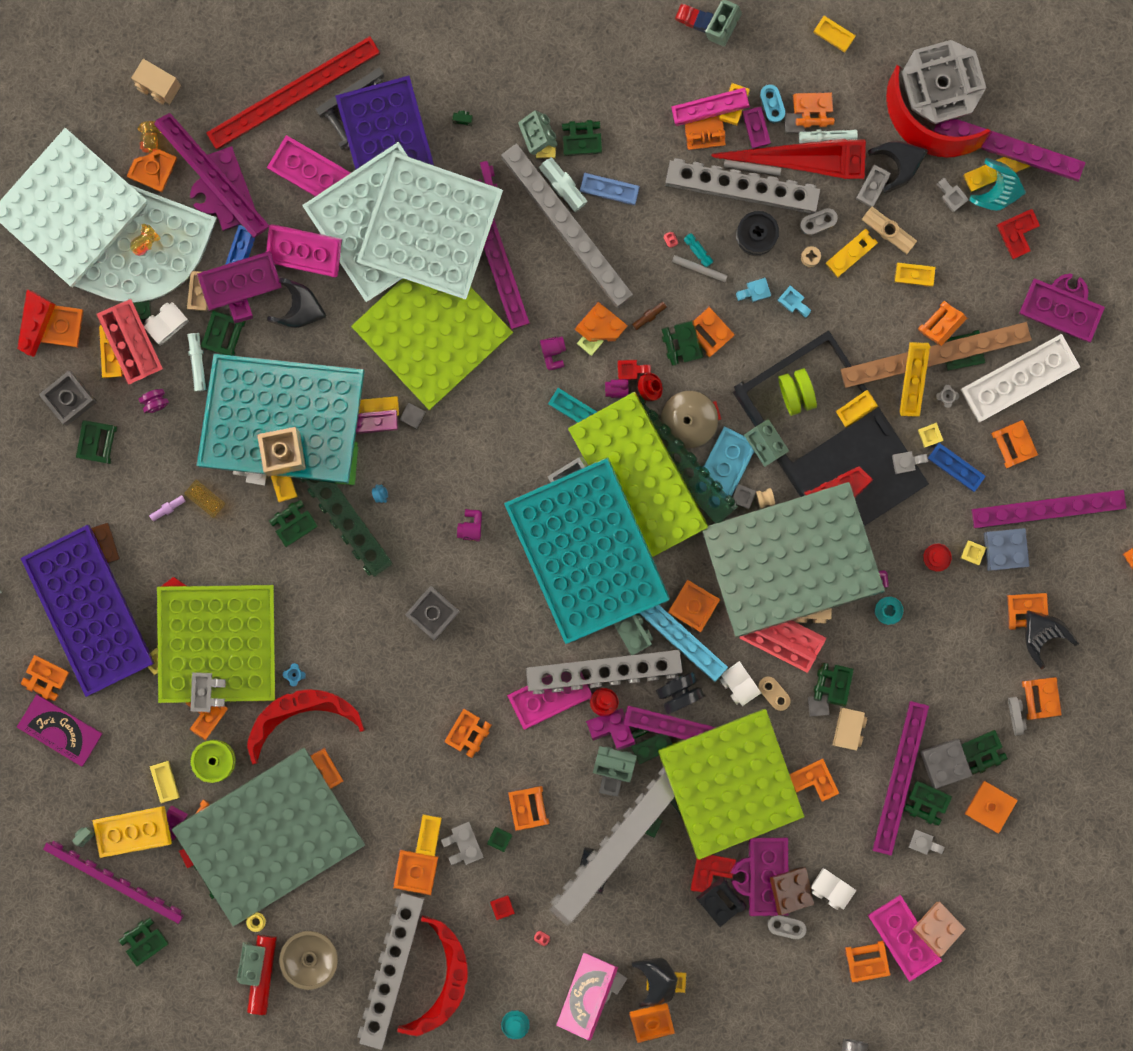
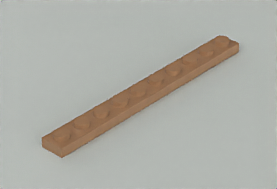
[840,322,1031,388]

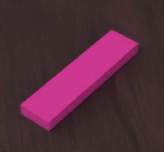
[671,88,750,126]

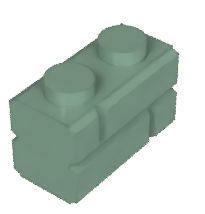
[705,0,742,47]
[593,746,637,783]

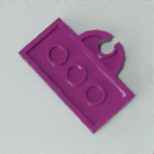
[190,146,256,231]
[1019,274,1105,343]
[731,837,789,916]

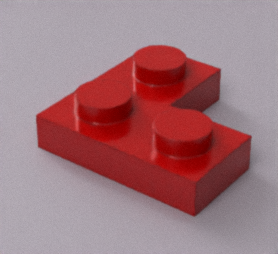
[996,209,1040,260]
[690,855,736,892]

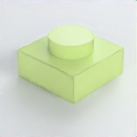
[577,337,604,356]

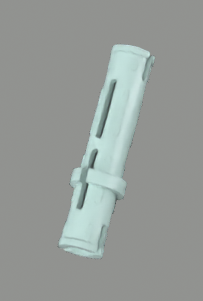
[799,129,857,144]
[187,333,207,391]

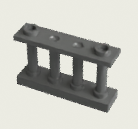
[316,67,385,150]

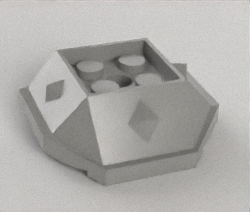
[901,40,986,125]

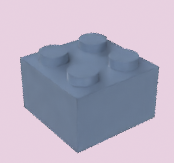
[984,528,1029,571]

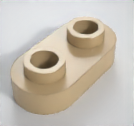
[758,677,790,711]

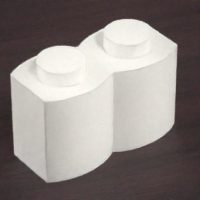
[144,302,189,346]
[720,661,761,706]
[810,868,856,910]

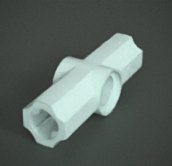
[539,157,587,212]

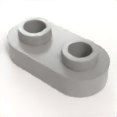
[800,208,838,235]
[1008,697,1027,736]
[768,916,806,939]

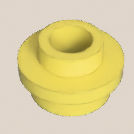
[246,912,266,932]

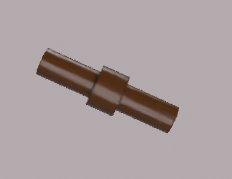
[632,301,667,330]

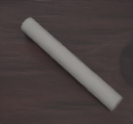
[724,160,781,176]
[672,255,728,282]

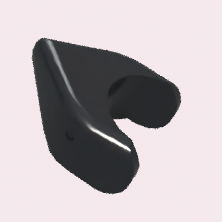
[867,141,928,193]
[267,278,326,328]
[1025,610,1079,669]
[632,958,678,1007]

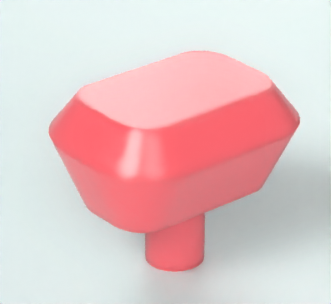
[664,232,678,247]
[534,931,550,946]

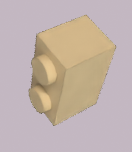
[833,707,867,750]

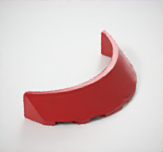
[887,65,992,158]
[247,690,365,764]
[397,915,468,1036]

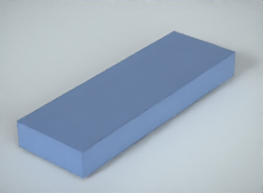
[580,173,640,205]

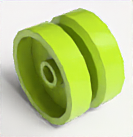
[778,368,817,416]
[190,739,236,783]

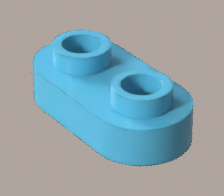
[760,85,785,123]

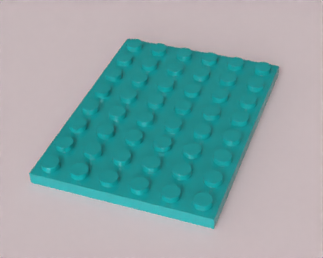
[197,354,365,484]
[504,457,670,644]

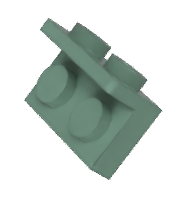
[518,110,558,155]
[744,419,789,467]
[614,613,653,655]
[237,942,265,986]

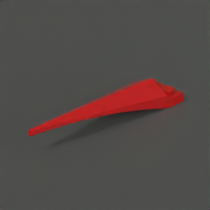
[711,139,866,179]

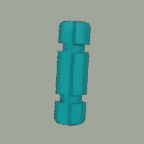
[684,233,713,267]

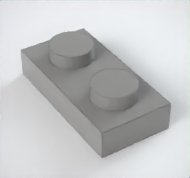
[856,165,891,207]

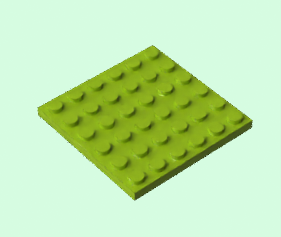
[351,278,513,410]
[157,585,275,703]
[658,709,804,859]

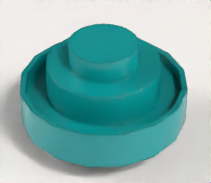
[875,597,904,625]
[501,1010,530,1039]

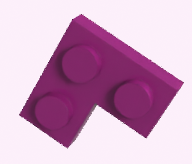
[586,708,635,751]

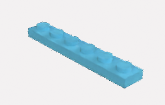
[639,605,728,682]

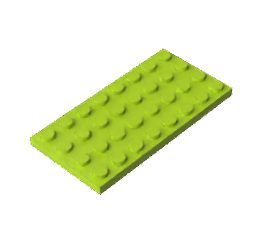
[568,392,708,557]

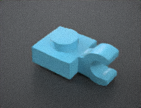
[736,278,771,302]
[778,286,811,318]

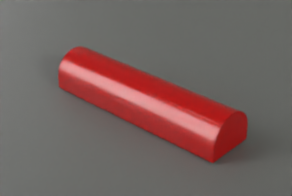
[247,934,277,1015]

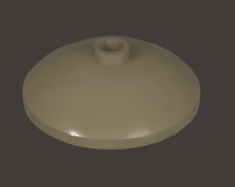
[661,391,718,448]
[279,931,338,990]

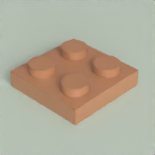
[913,901,966,957]

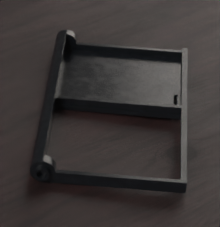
[732,330,929,526]

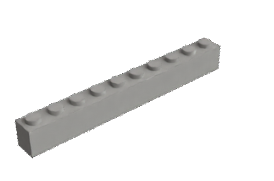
[501,143,633,309]
[550,766,675,925]

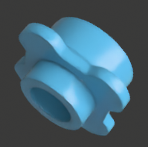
[372,484,388,503]
[283,663,306,686]

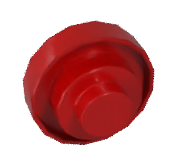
[638,373,663,402]
[923,543,952,572]
[590,688,619,716]

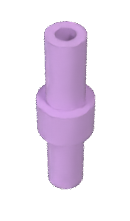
[149,495,186,522]

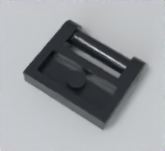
[696,877,746,927]

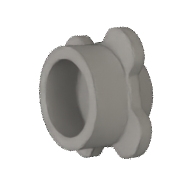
[936,385,959,408]

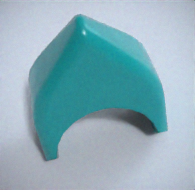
[969,158,1026,211]

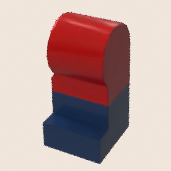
[675,4,714,33]

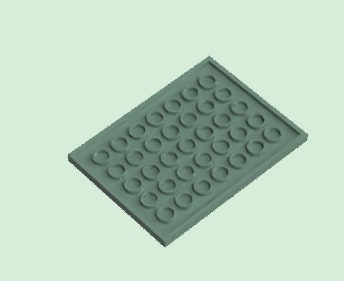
[702,482,885,638]
[172,747,365,927]

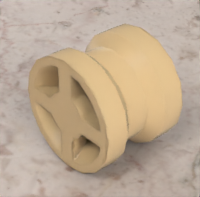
[801,246,821,267]
[756,488,775,510]

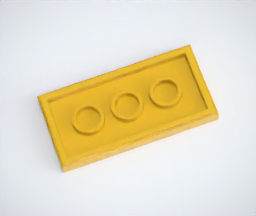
[92,806,172,858]

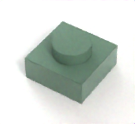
[72,827,95,847]

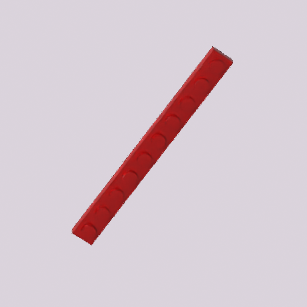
[206,36,380,150]

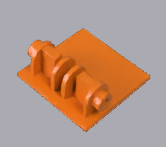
[685,115,726,150]

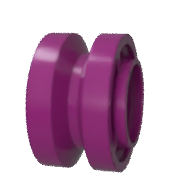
[138,389,169,414]

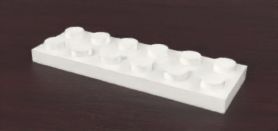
[960,334,1080,422]

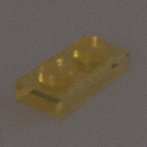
[184,479,226,518]

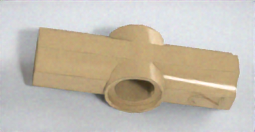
[861,206,917,255]

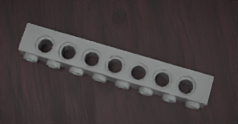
[665,159,820,214]
[526,650,682,695]
[357,892,425,1050]

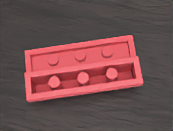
[96,299,163,385]
[739,621,826,673]

